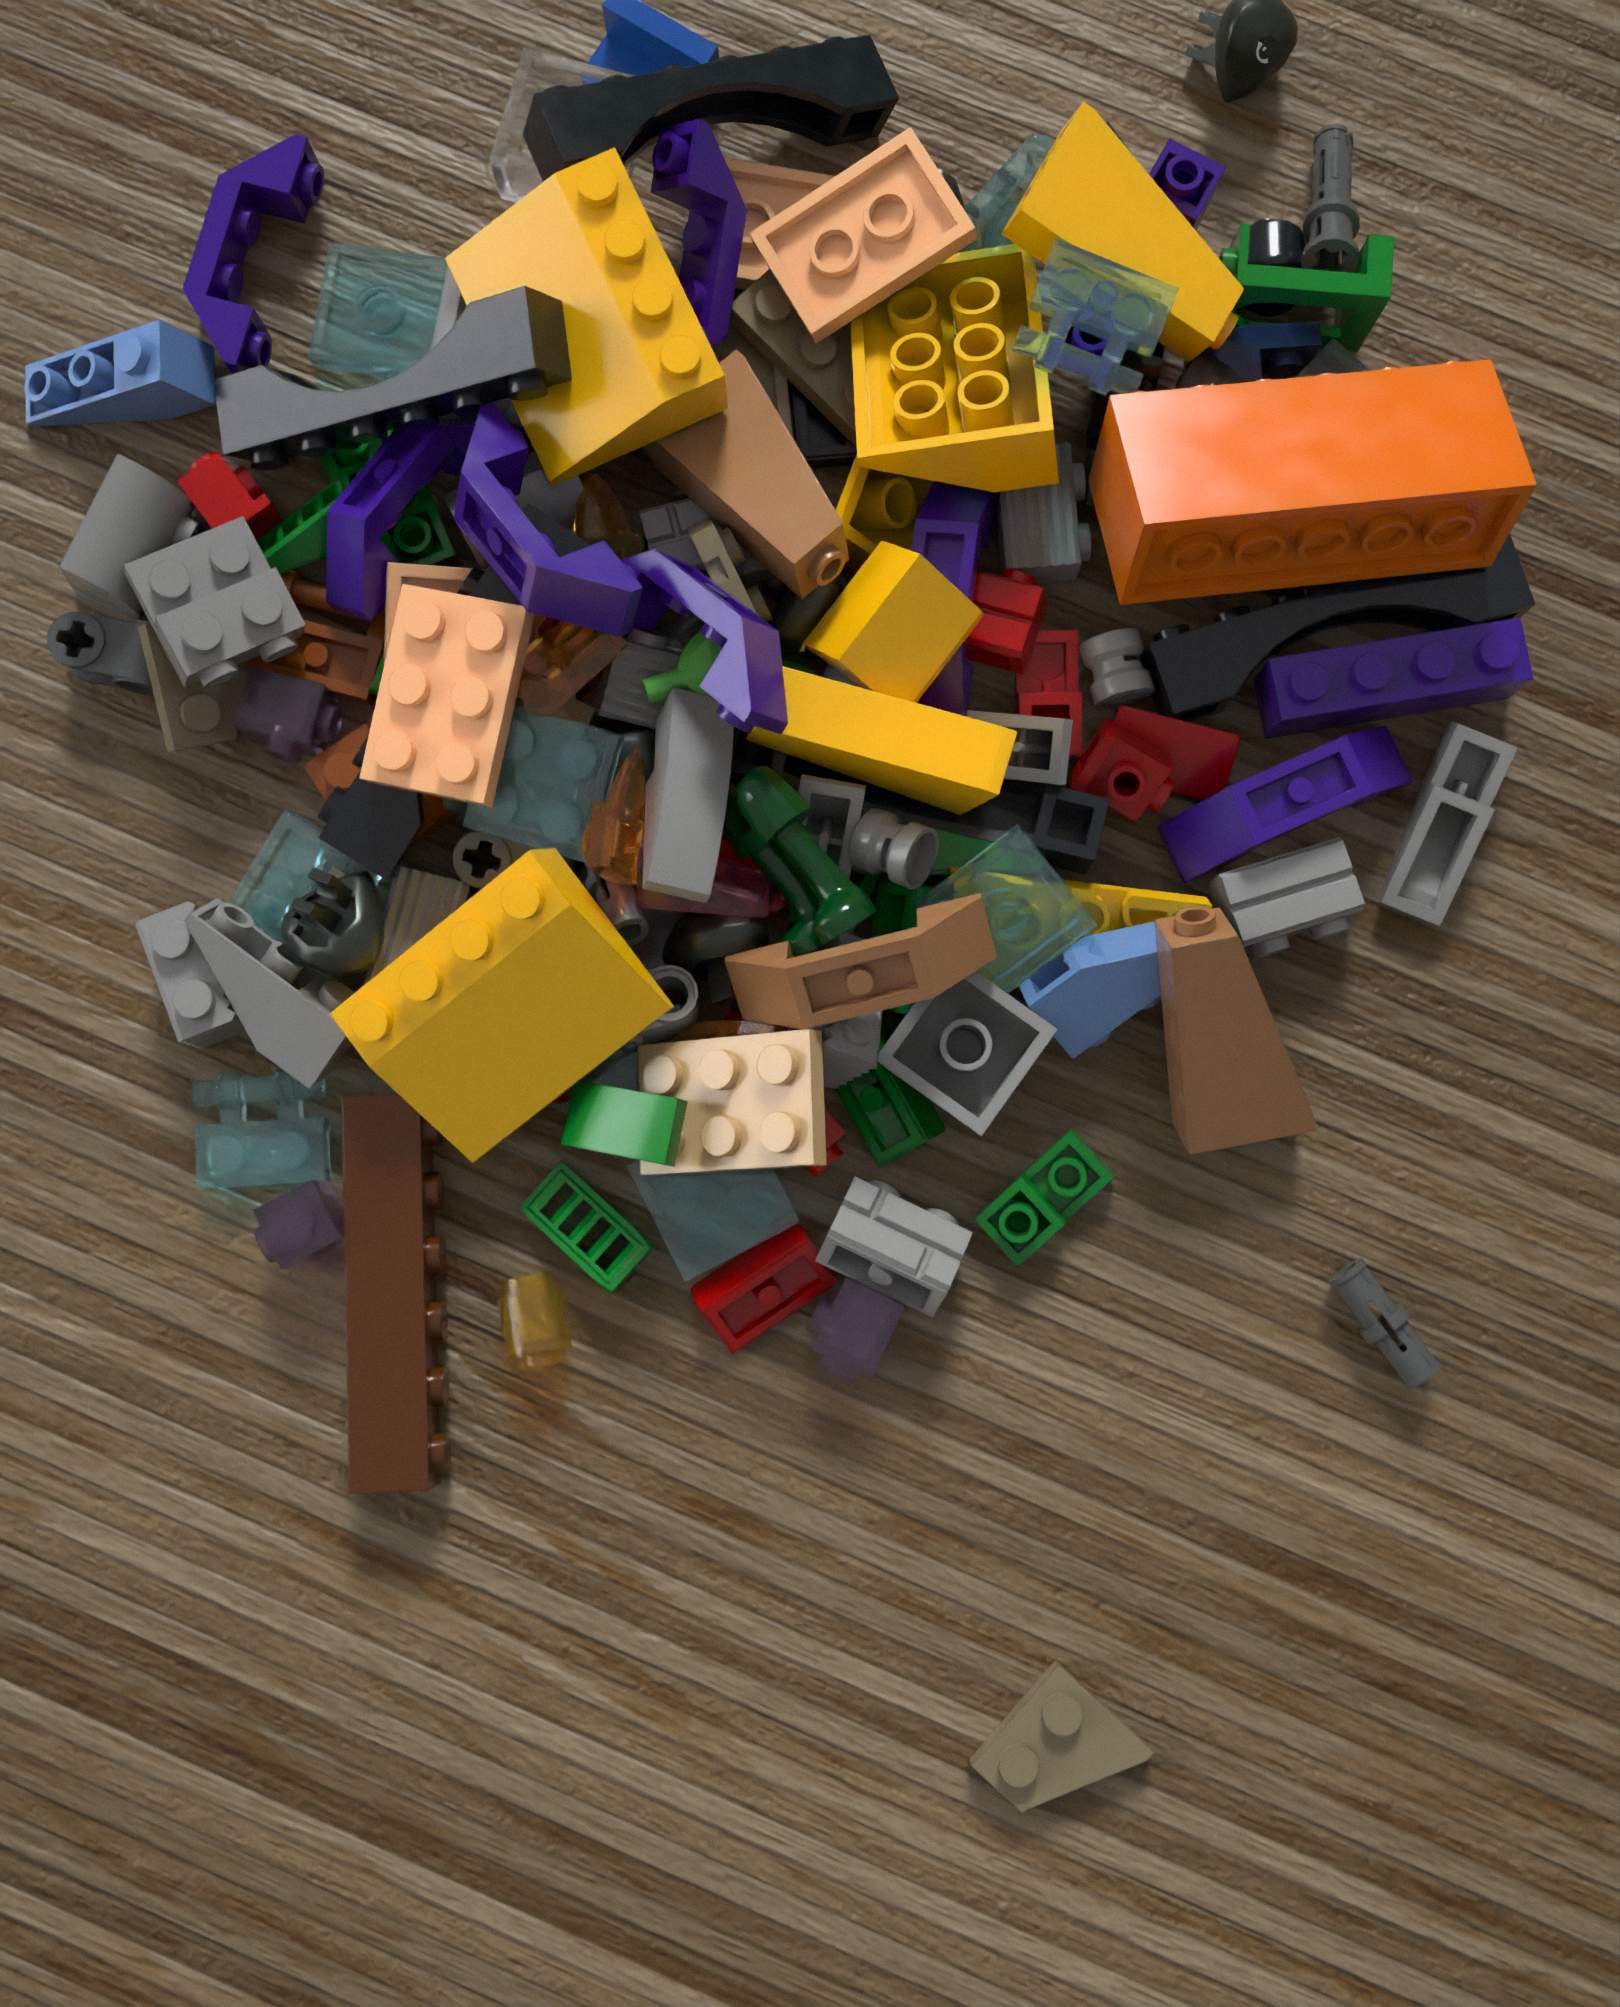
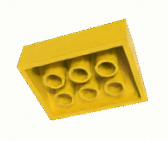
[445,147,728,487]
[850,244,1059,492]
[329,848,674,1163]

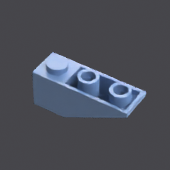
[24,319,216,427]
[1016,921,1161,1059]

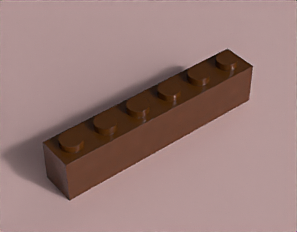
[342,1094,451,1494]

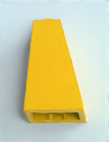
[1001,101,1244,362]
[746,666,1017,815]

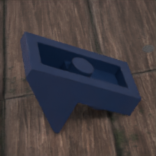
[1185,321,1322,382]

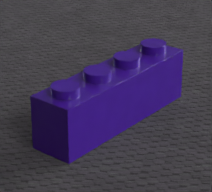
[1253,617,1534,739]

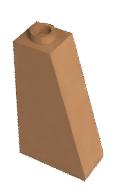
[647,349,850,600]
[1154,906,1316,1155]

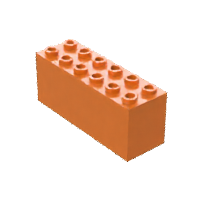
[1088,359,1537,605]

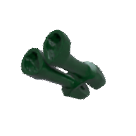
[723,766,877,957]

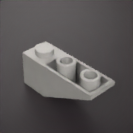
[184,898,354,1089]

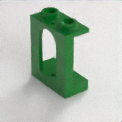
[1219,224,1395,353]

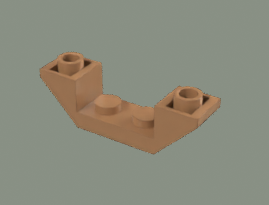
[725,893,997,1029]

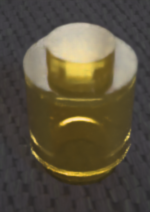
[497,1272,572,1371]

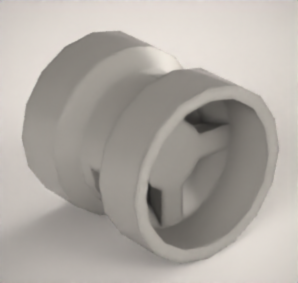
[1079,628,1155,709]
[849,808,939,889]

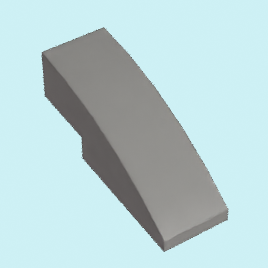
[642,687,734,903]
[1379,721,1518,926]

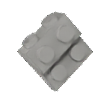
[123,516,306,688]

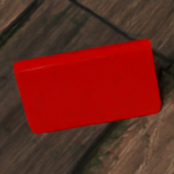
[1112,705,1241,801]
[690,1218,838,1354]

